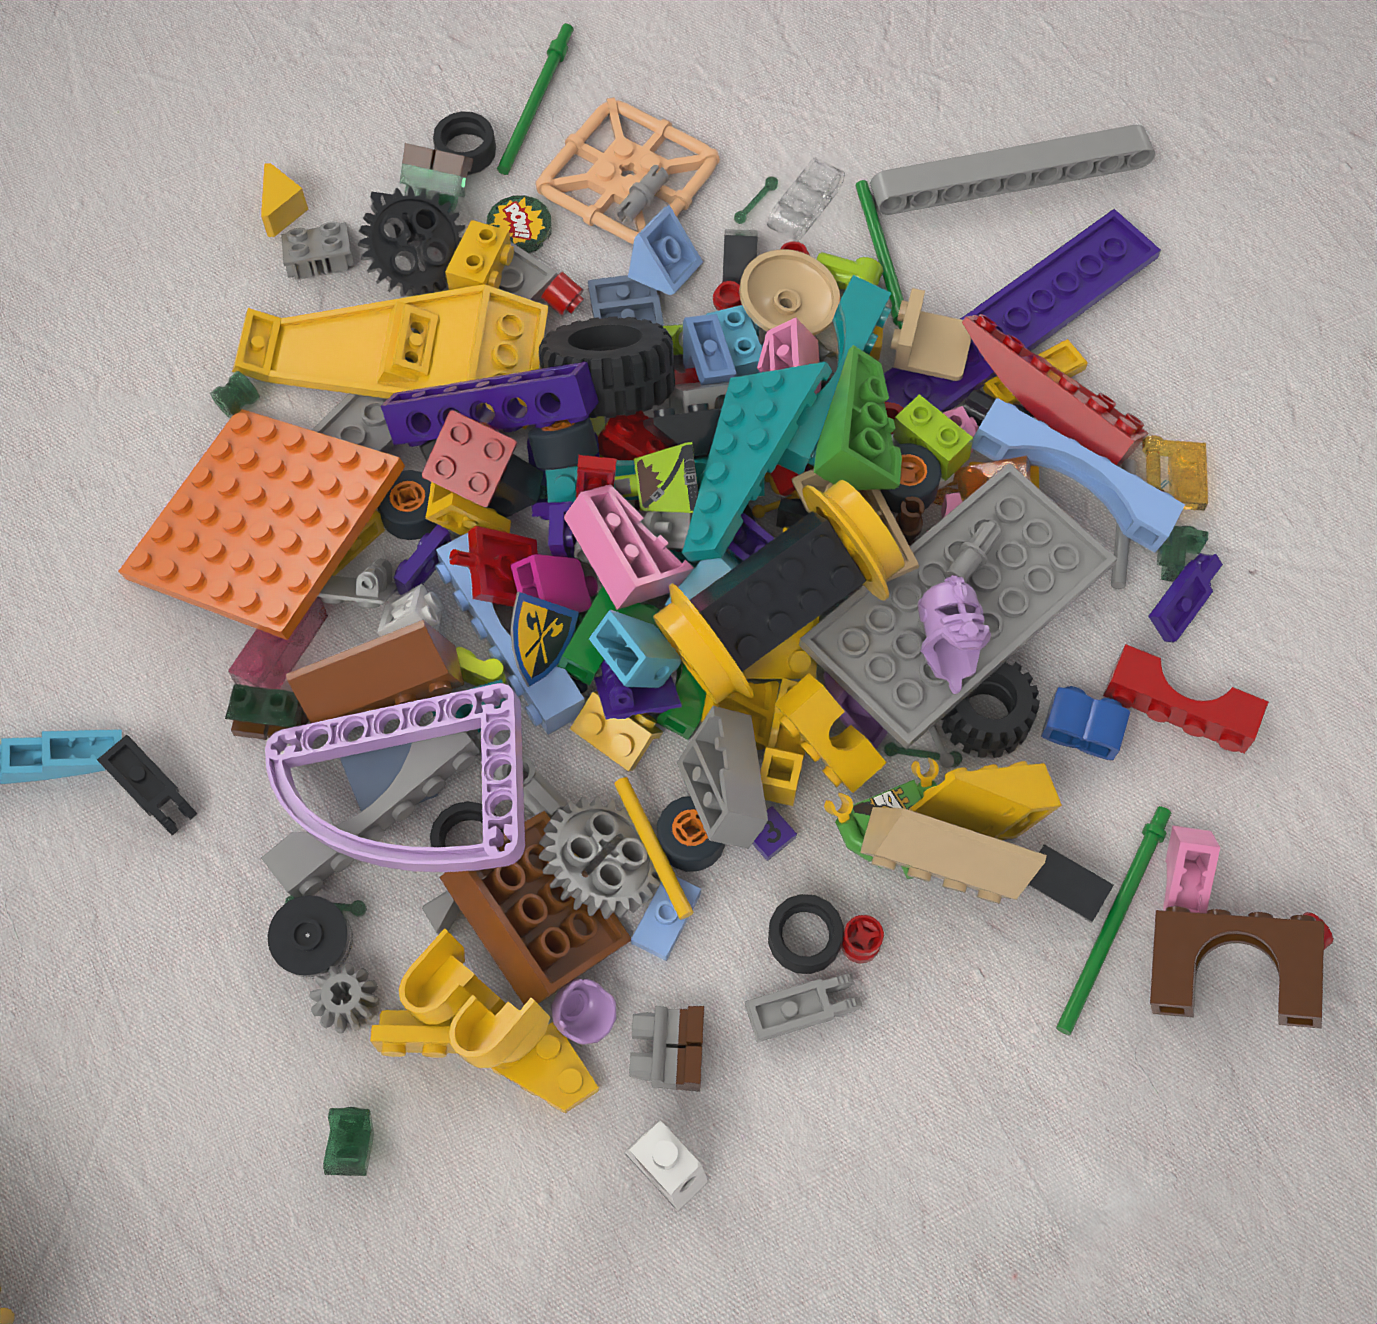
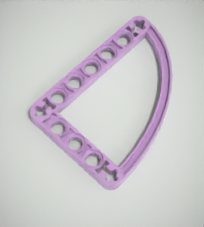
[265,683,525,872]

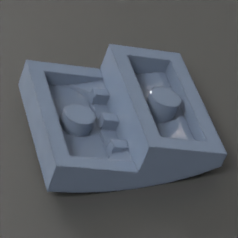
[588,275,664,326]
[340,743,438,812]

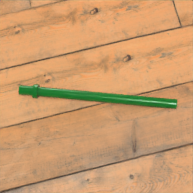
[1056,806,1172,1035]

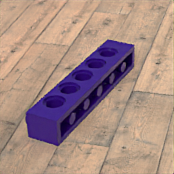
[380,362,599,447]

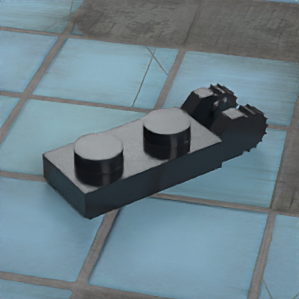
[97,735,197,836]

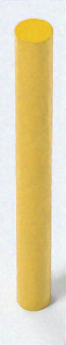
[614,777,694,920]

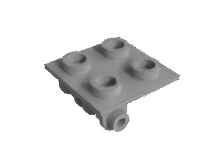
[281,222,354,279]
[317,558,397,608]

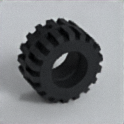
[941,661,1040,758]

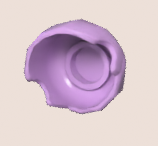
[551,978,616,1045]

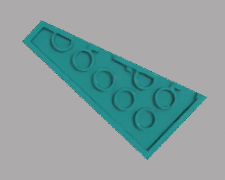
[682,361,832,561]

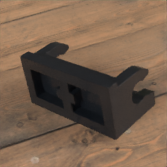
[1028,844,1114,923]

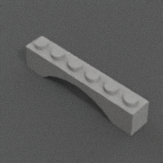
[261,715,481,898]

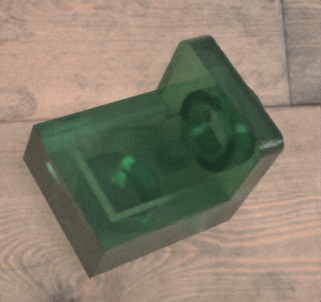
[1157,526,1209,582]
[323,1107,374,1176]

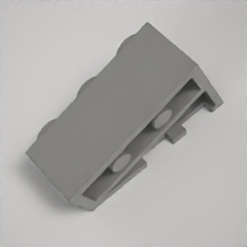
[677,706,768,849]

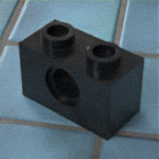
[486,454,543,518]

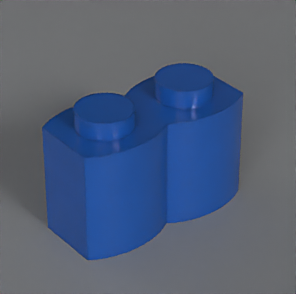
[1041,686,1131,760]

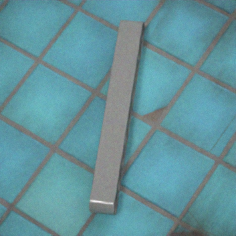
[870,124,1155,215]

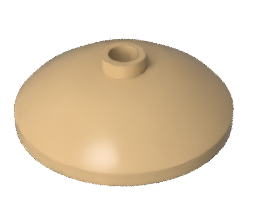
[739,249,840,336]

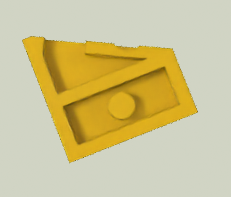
[491,1022,599,1114]

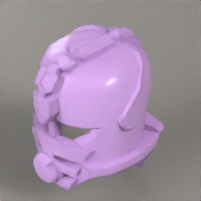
[918,575,991,694]

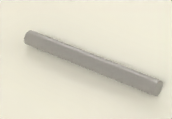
[1111,459,1137,589]

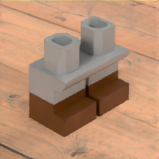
[629,1006,704,1092]

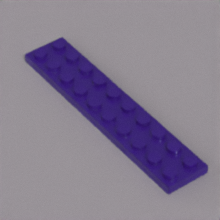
[884,209,1161,413]

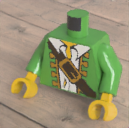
[824,757,939,879]

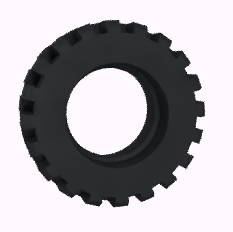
[538,316,675,418]

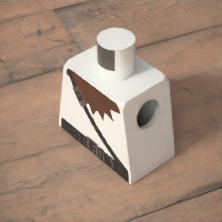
[624,1120,708,1211]

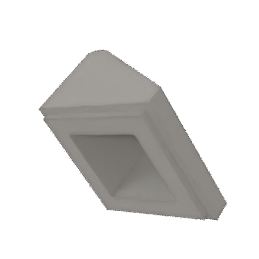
[422,890,460,935]

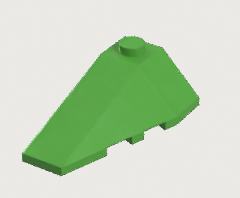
[814,345,902,490]

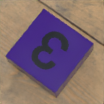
[752,806,797,861]

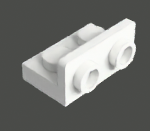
[377,584,443,636]

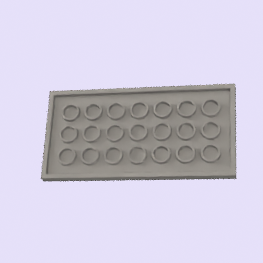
[799,463,1118,750]

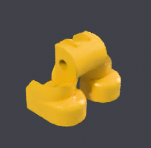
[399,928,550,1068]

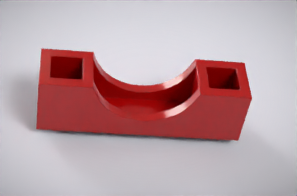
[1103,644,1269,754]

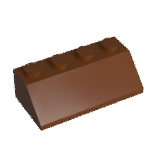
[286,620,464,735]

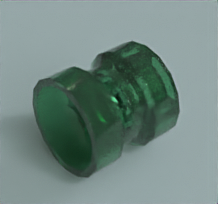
[210,371,260,418]

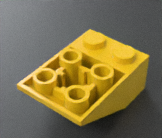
[911,761,1062,840]

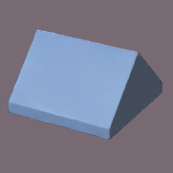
[628,205,703,295]

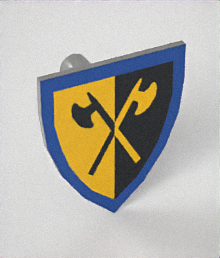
[511,592,579,687]

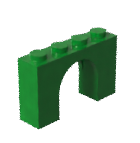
[558,586,706,740]

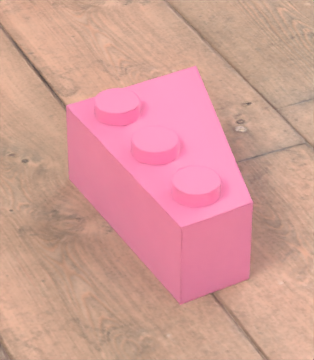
[564,484,694,610]

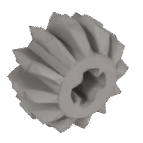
[309,963,379,1034]

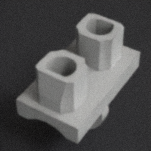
[637,510,693,551]

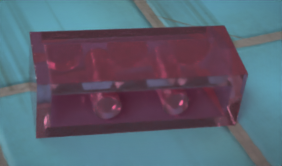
[228,597,328,700]

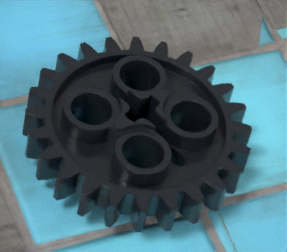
[358,186,466,297]

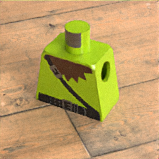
[615,442,699,513]

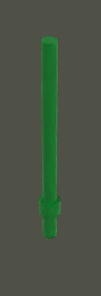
[497,23,574,175]
[855,180,904,329]

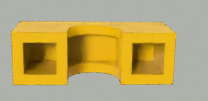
[774,673,887,793]
[760,678,805,806]

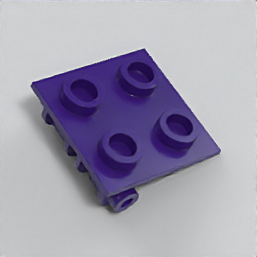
[594,660,682,720]

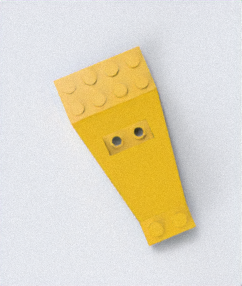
[232,284,549,429]

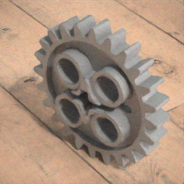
[539,796,660,919]

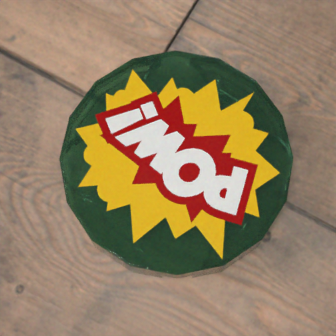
[487,195,552,253]

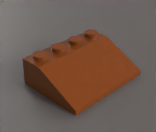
[439,810,632,1005]

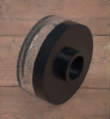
[268,895,353,979]

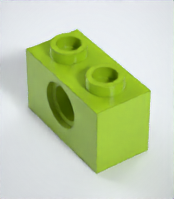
[893,394,973,481]

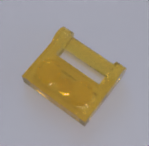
[1142,435,1208,511]

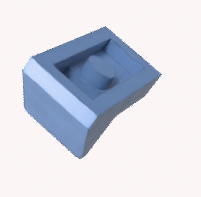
[683,314,737,385]

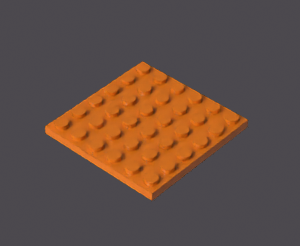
[118,408,405,640]

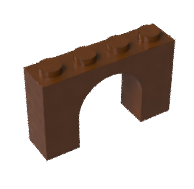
[1150,906,1324,1029]

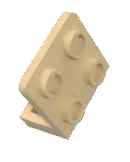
[890,288,971,381]

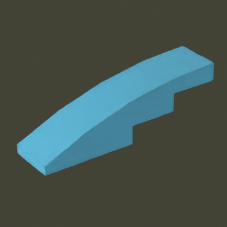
[0,730,122,784]

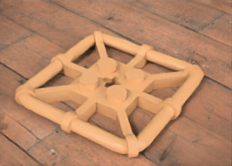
[535,97,720,244]

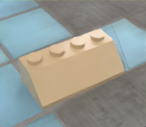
[860,807,1047,904]

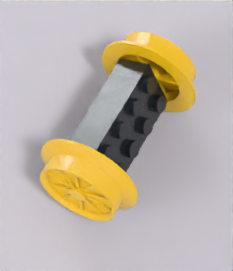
[653,480,905,704]

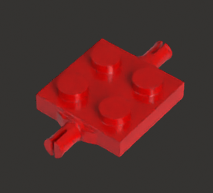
[449,526,538,607]

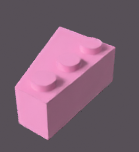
[757,318,821,394]

